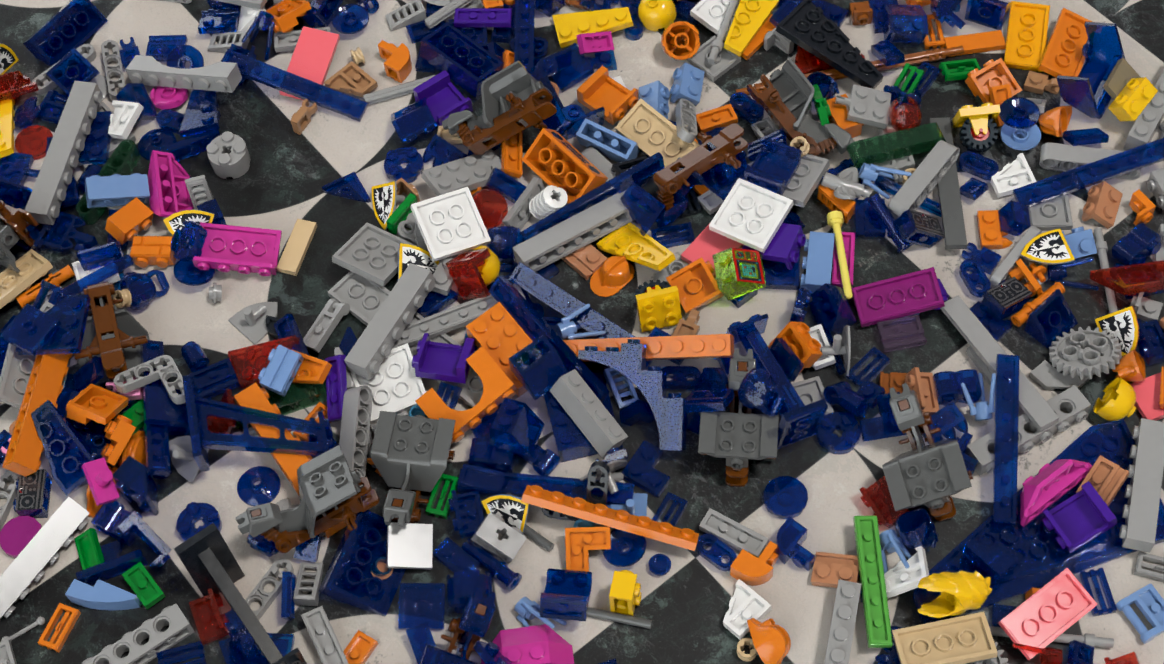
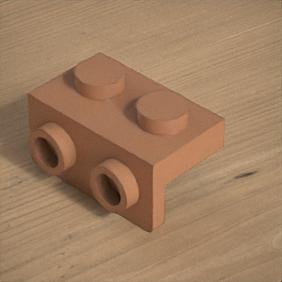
[1081,181,1123,229]
[905,367,940,416]

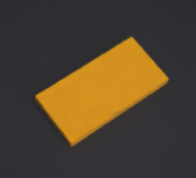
[1004,1,1050,72]

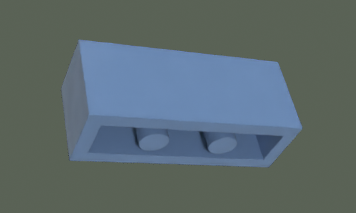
[576,118,640,163]
[85,173,150,208]
[800,231,835,297]

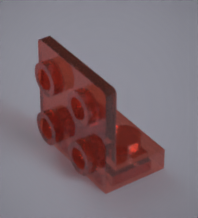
[446,248,491,300]

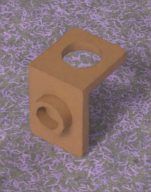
[396,177,420,202]

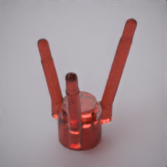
[1012,643,1063,664]

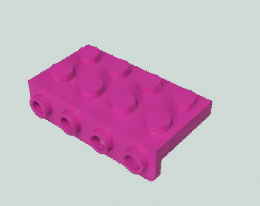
[193,222,282,276]

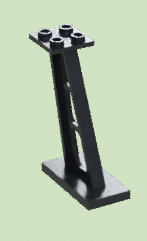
[174,523,307,664]

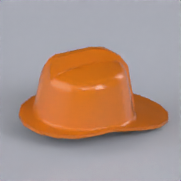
[590,256,635,297]

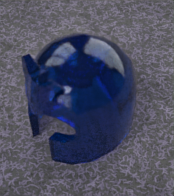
[807,72,840,103]
[896,508,939,549]

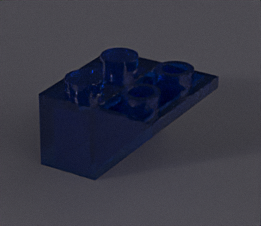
[509,335,568,400]
[113,456,159,516]

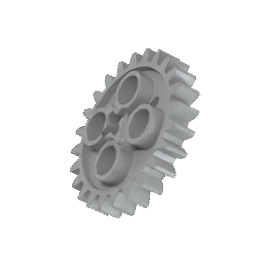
[1049,326,1122,380]

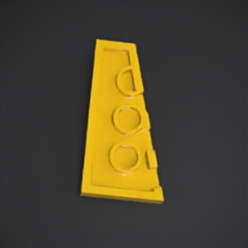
[723,0,779,57]
[552,7,634,48]
[0,95,15,159]
[596,222,676,271]

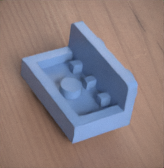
[670,62,705,106]
[638,80,670,119]
[1062,226,1097,259]

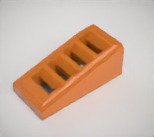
[817,184,856,224]

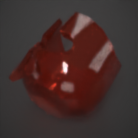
[889,96,922,134]

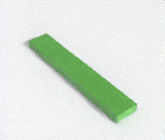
[853,516,893,648]

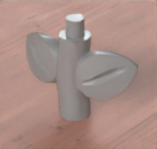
[821,166,871,200]

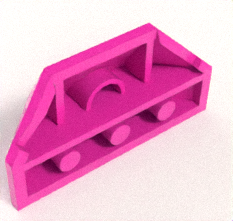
[147,150,194,217]
[1020,459,1092,527]
[481,624,574,664]

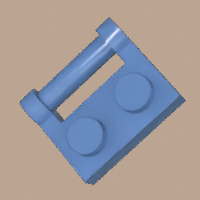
[1115,583,1164,644]

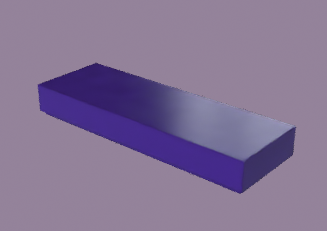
[454,8,512,28]
[325,355,347,422]

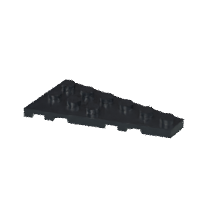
[775,0,884,89]

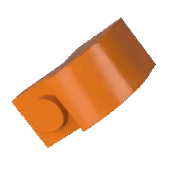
[378,40,412,83]
[730,541,779,586]

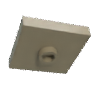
[1103,58,1141,100]

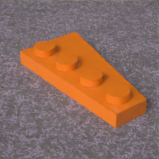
[249,341,332,384]

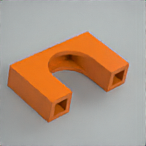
[415,346,517,444]

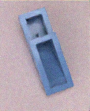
[65,579,142,611]

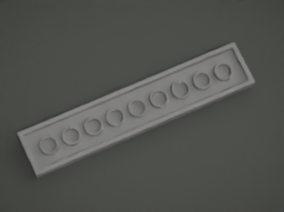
[328,271,483,408]

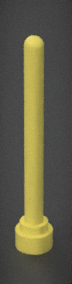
[826,211,853,299]

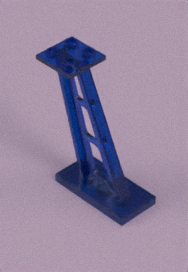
[726,314,828,449]
[182,375,335,472]

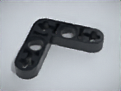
[542,461,610,524]

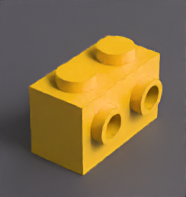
[1108,77,1158,121]
[609,570,642,616]

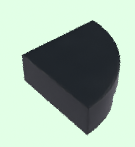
[266,315,287,341]

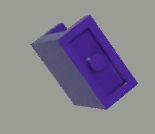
[413,70,473,126]
[741,223,806,270]
[412,333,475,384]
[1042,481,1117,553]

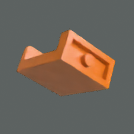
[577,65,639,125]

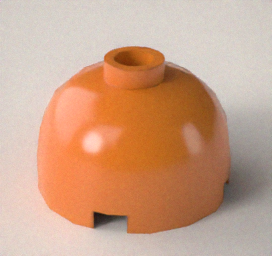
[661,21,700,60]

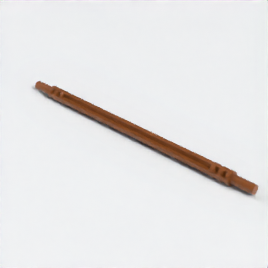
[735,46,964,97]

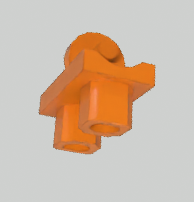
[1008,258,1047,299]

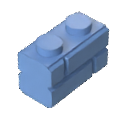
[258,345,304,397]

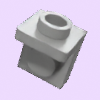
[1130,289,1163,324]

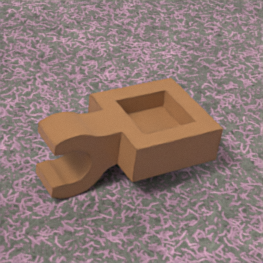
[1023,71,1061,95]
[290,99,318,135]
[672,309,700,336]

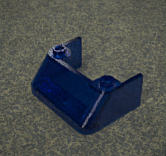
[1057,22,1126,119]
[529,47,605,140]

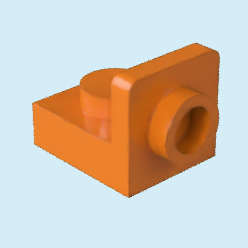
[1129,189,1156,227]

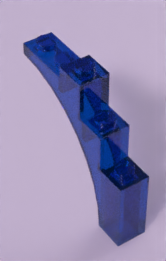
[578,339,687,451]

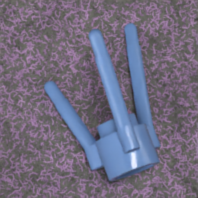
[858,162,912,199]
[556,304,606,340]
[961,373,996,421]
[879,529,912,574]
[514,597,567,628]

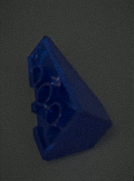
[31,400,100,495]

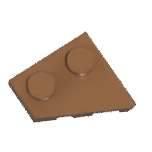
[324,61,378,97]

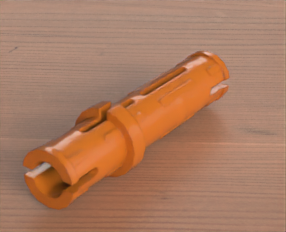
[16,265,75,308]
[1011,282,1065,327]

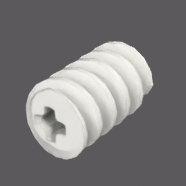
[529,185,568,221]

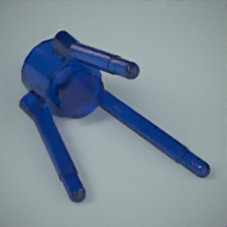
[242,11,275,61]
[1047,257,1099,290]

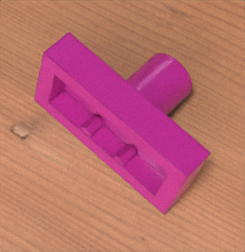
[576,31,614,54]
[82,457,120,506]

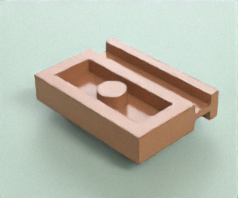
[561,244,607,280]
[1076,455,1130,506]
[811,552,860,588]

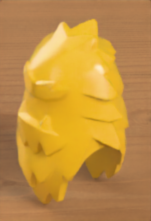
[918,571,992,618]

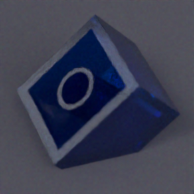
[965,0,1011,30]
[882,4,928,43]
[46,48,100,97]
[391,97,437,143]
[489,397,545,457]

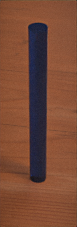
[809,300,846,375]

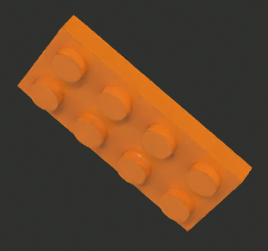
[1038,8,1098,86]

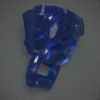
[487,226,524,272]
[120,270,170,310]
[738,368,786,416]

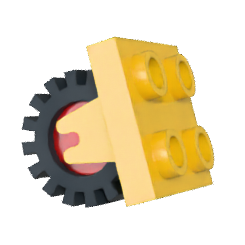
[952,103,1001,153]
[635,280,682,332]

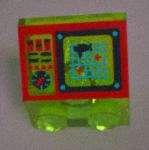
[713,248,767,301]

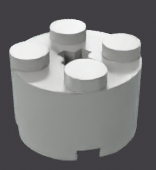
[206,131,251,179]

